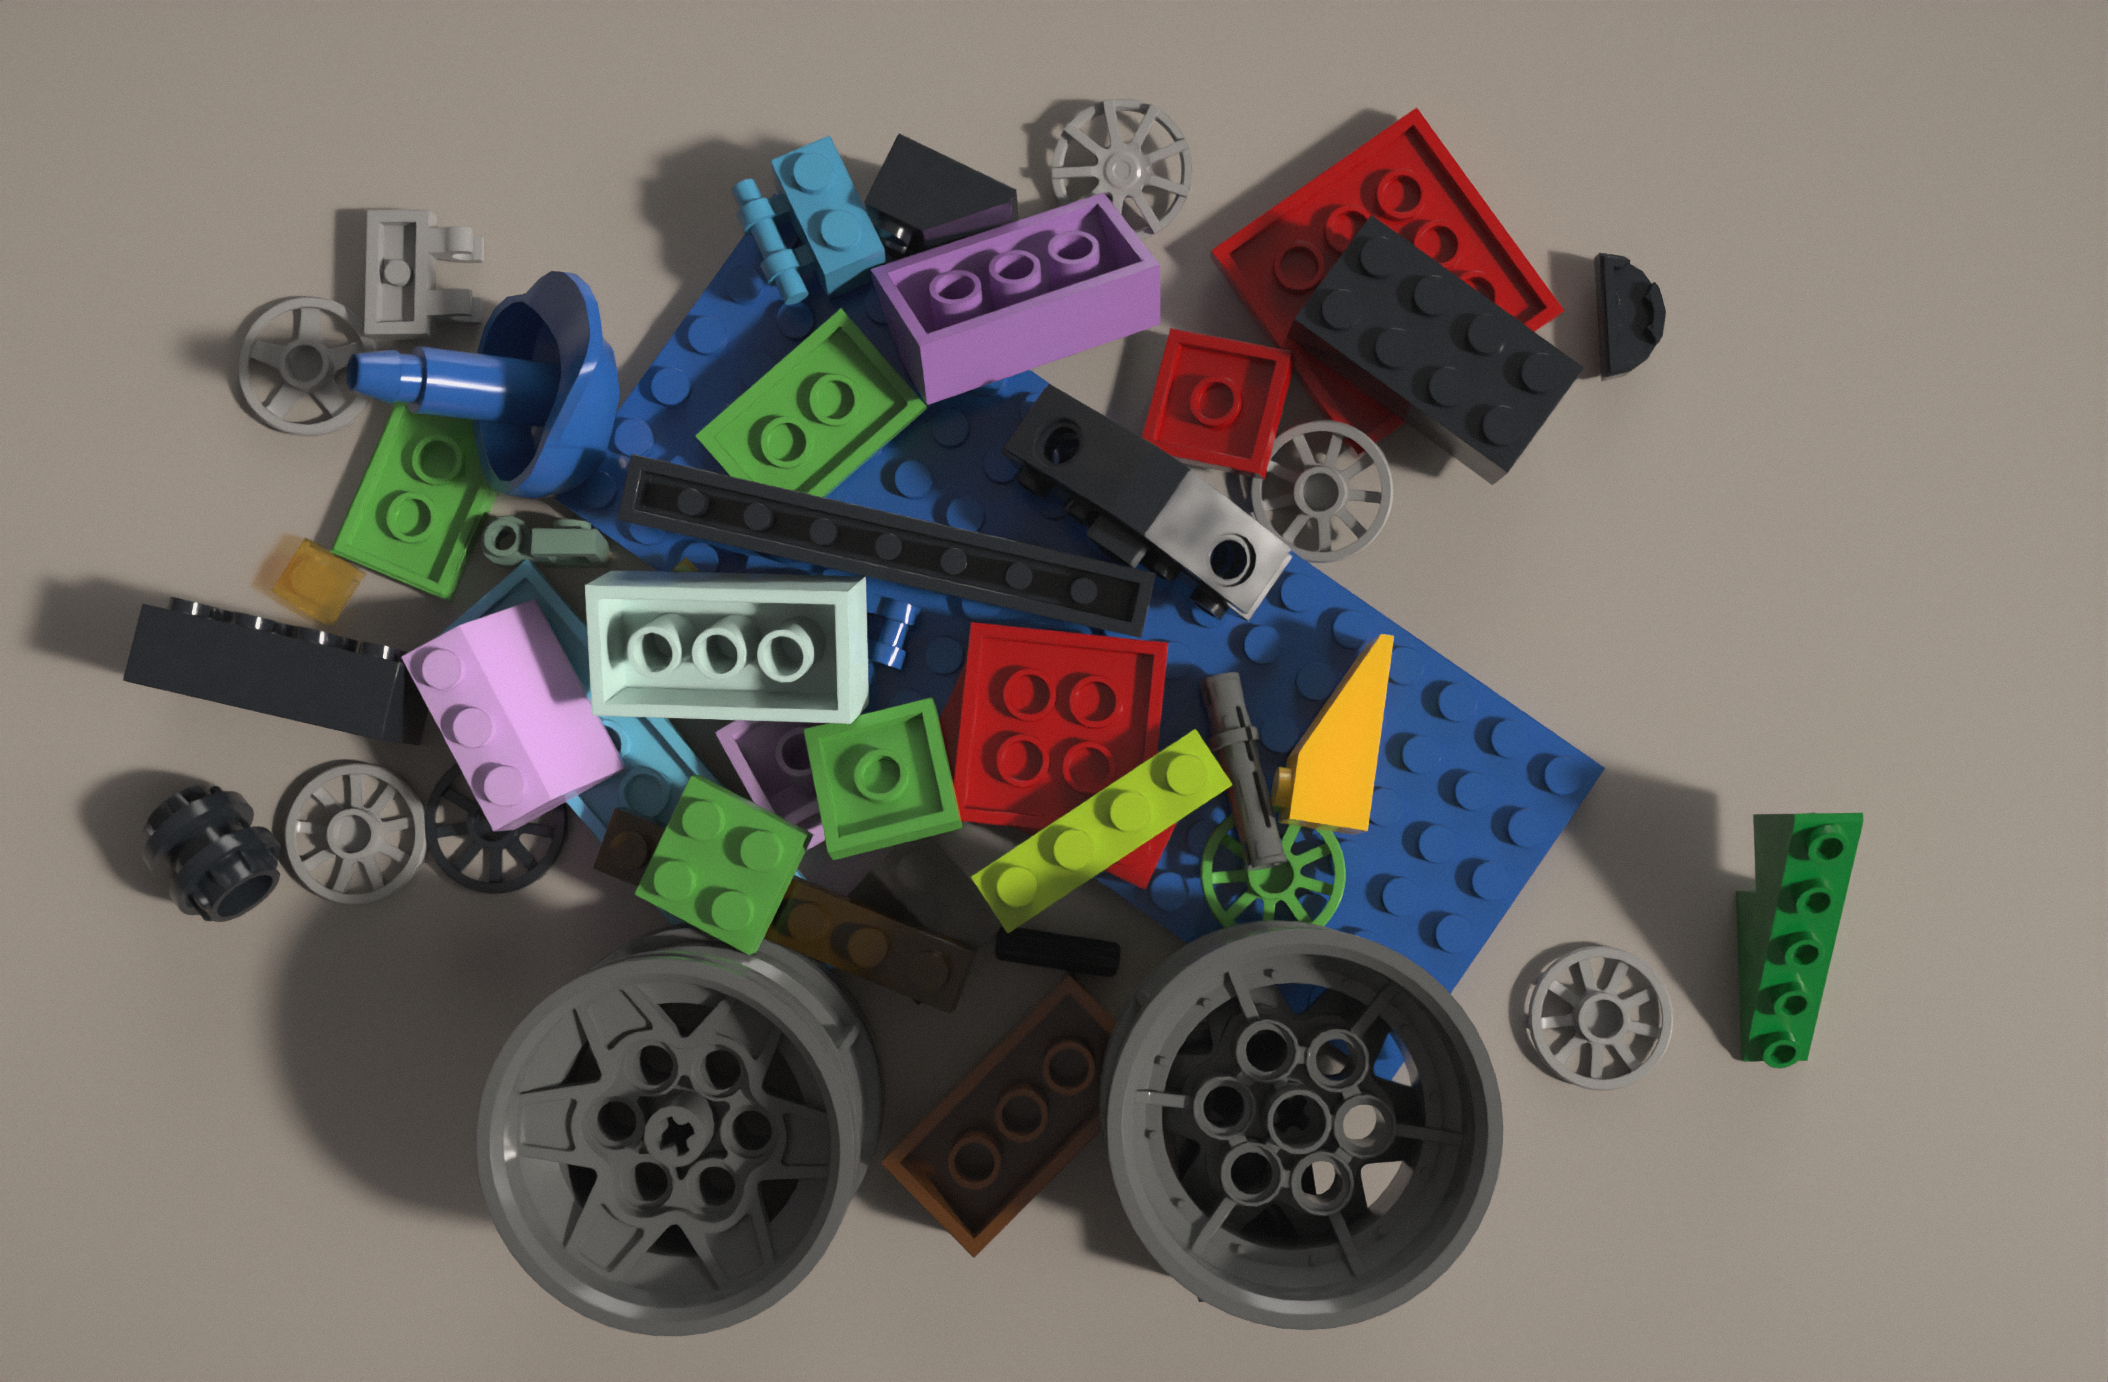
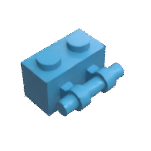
[731,135,885,305]

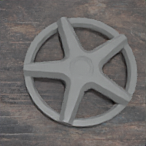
[238,297,380,436]

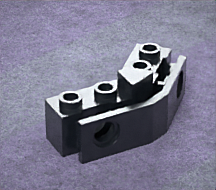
[1001,384,1293,621]

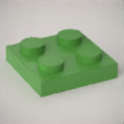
[803,697,963,860]
[635,775,814,955]

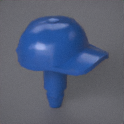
[347,271,620,499]

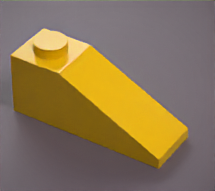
[1271,634,1394,835]

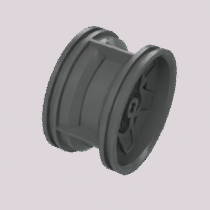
[1099,920,1504,1330]
[476,922,885,1336]

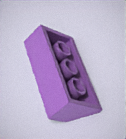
[870,193,1161,405]

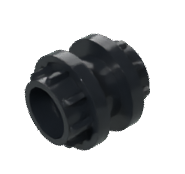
[142,785,281,922]

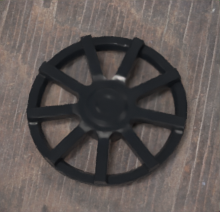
[425,763,569,894]

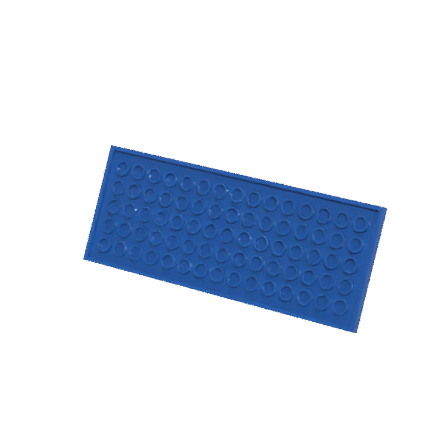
[555,193,1605,1080]

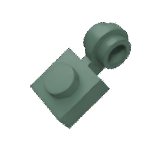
[481,516,610,568]

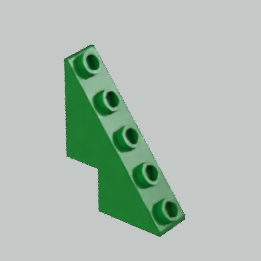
[1736,812,1864,1069]

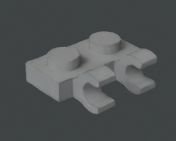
[364,209,484,340]

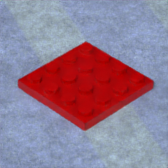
[1210,107,1565,459]

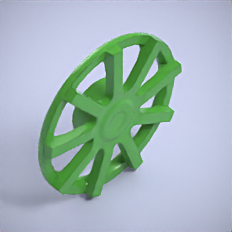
[1200,806,1346,928]

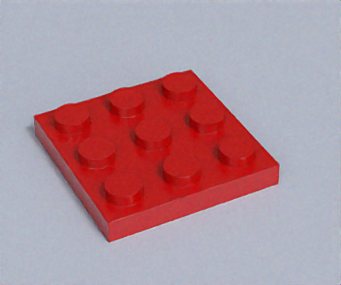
[954,622,1168,830]

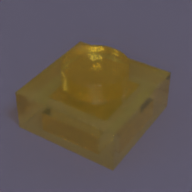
[271,537,366,626]

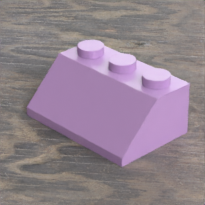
[401,600,627,831]

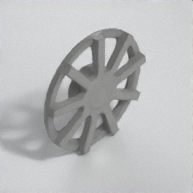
[1052,98,1192,240]
[1251,420,1394,563]
[285,763,428,906]
[1527,946,1673,1091]

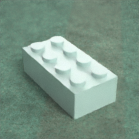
[585,570,869,724]

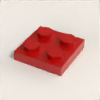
[1142,328,1296,480]

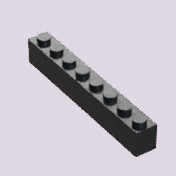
[617,454,1156,638]

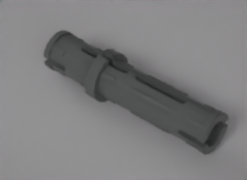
[1198,672,1287,872]

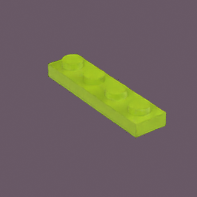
[971,729,1233,933]

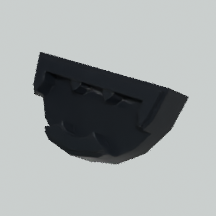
[1594,252,1666,382]

